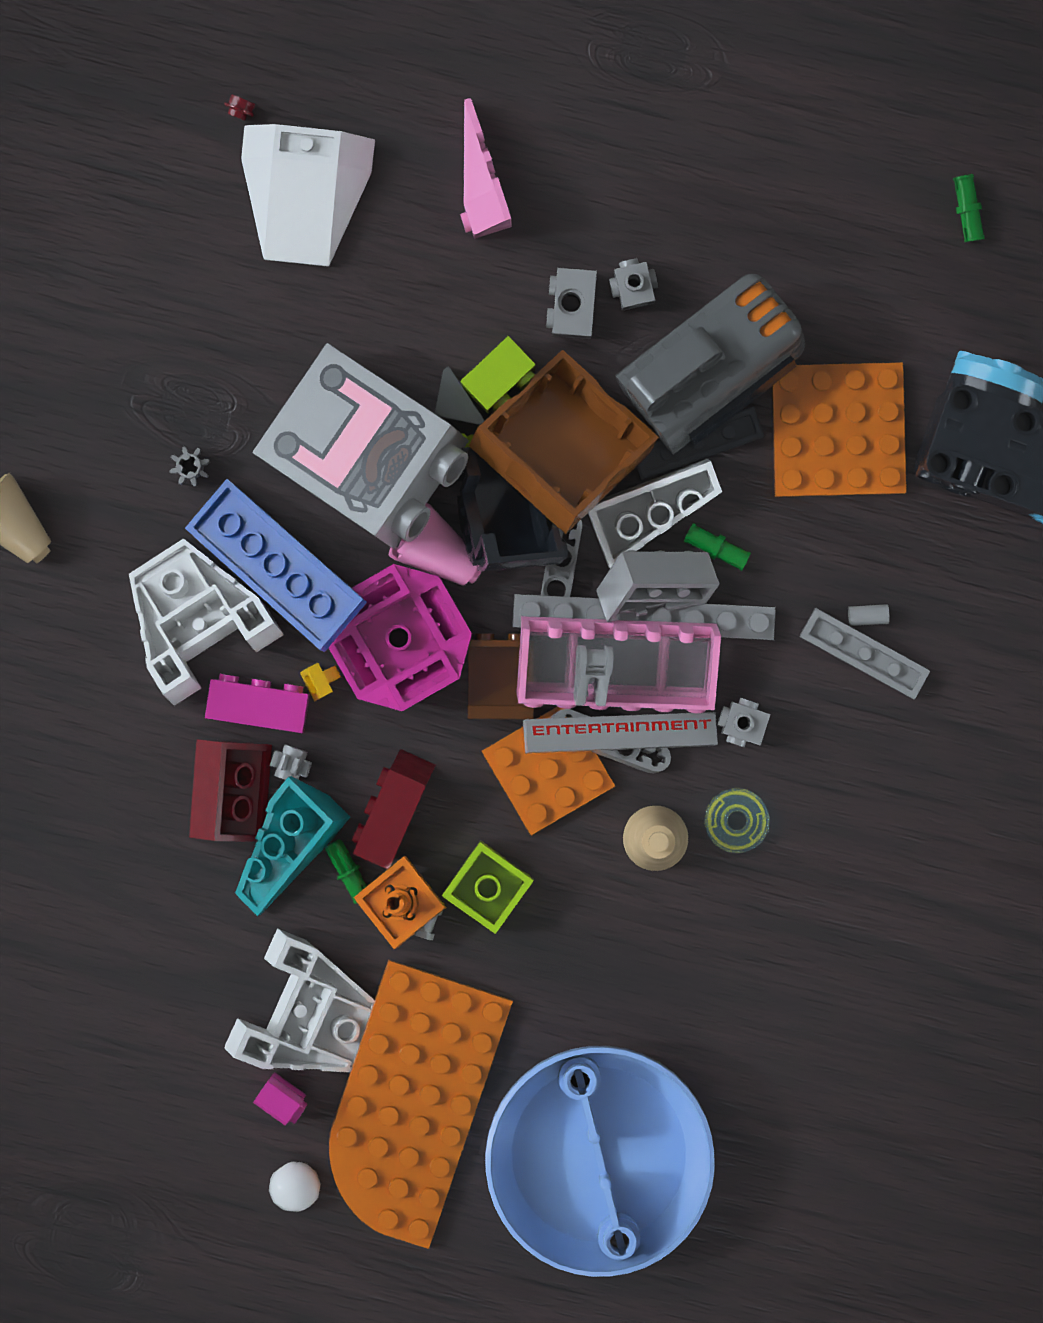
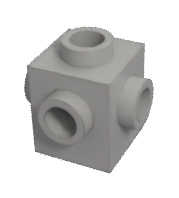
[609,258,658,311]
[718,698,771,747]

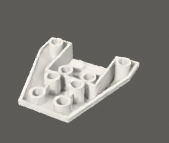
[241,124,375,267]

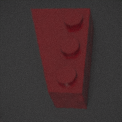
[352,749,436,869]

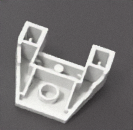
[129,539,284,706]
[224,928,374,1072]

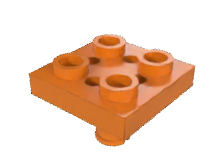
[353,856,447,949]

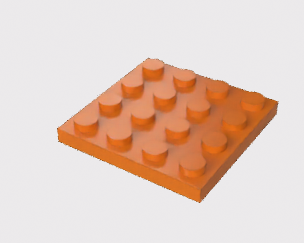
[772,362,906,497]

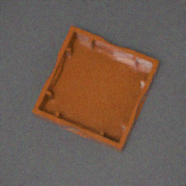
[469,350,659,534]

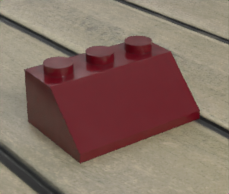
[189,739,272,842]

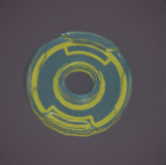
[704,788,770,853]

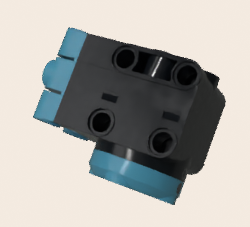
[914,351,1043,523]

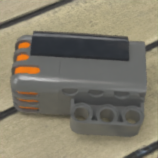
[615,274,806,455]

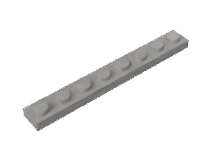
[513,594,776,640]

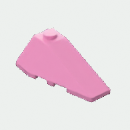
[460,98,512,239]

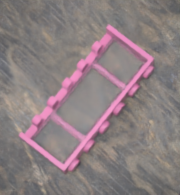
[516,616,721,713]

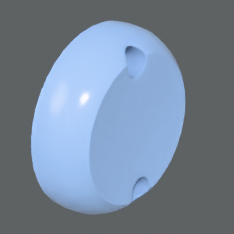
[485,1046,714,1277]

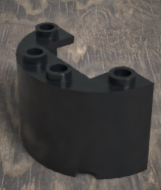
[457,447,568,572]

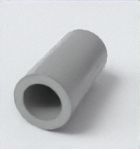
[848,604,889,626]

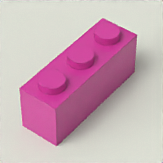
[205,674,310,733]

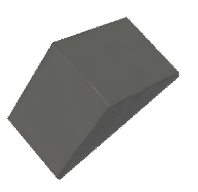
[434,366,485,427]

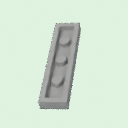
[799,608,930,700]

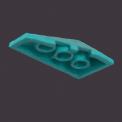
[235,776,350,916]

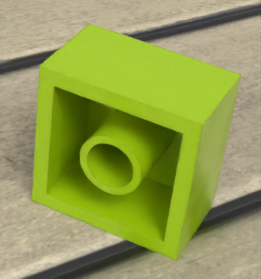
[460,336,536,415]
[442,840,534,934]

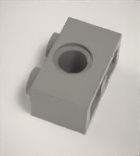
[546,268,597,339]

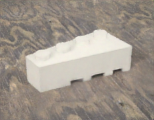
[588,459,722,569]

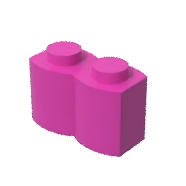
[253,1072,307,1126]

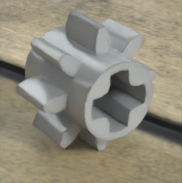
[169,446,210,487]
[270,745,312,780]

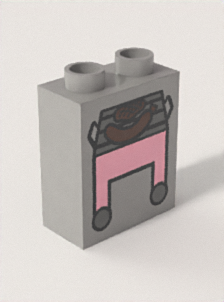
[252,343,469,550]

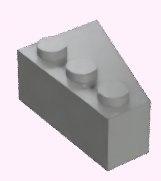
[596,550,719,622]

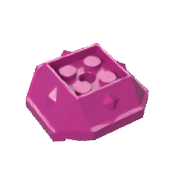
[329,564,472,711]

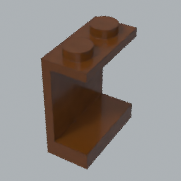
[468,634,534,719]

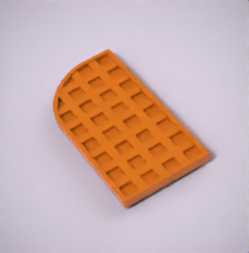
[329,959,513,1249]

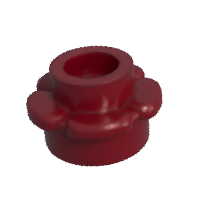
[224,94,255,121]

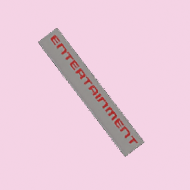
[523,712,718,754]

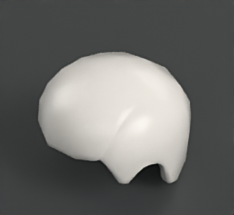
[269,1161,321,1212]

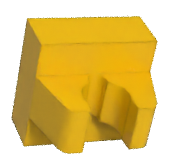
[300,663,341,702]

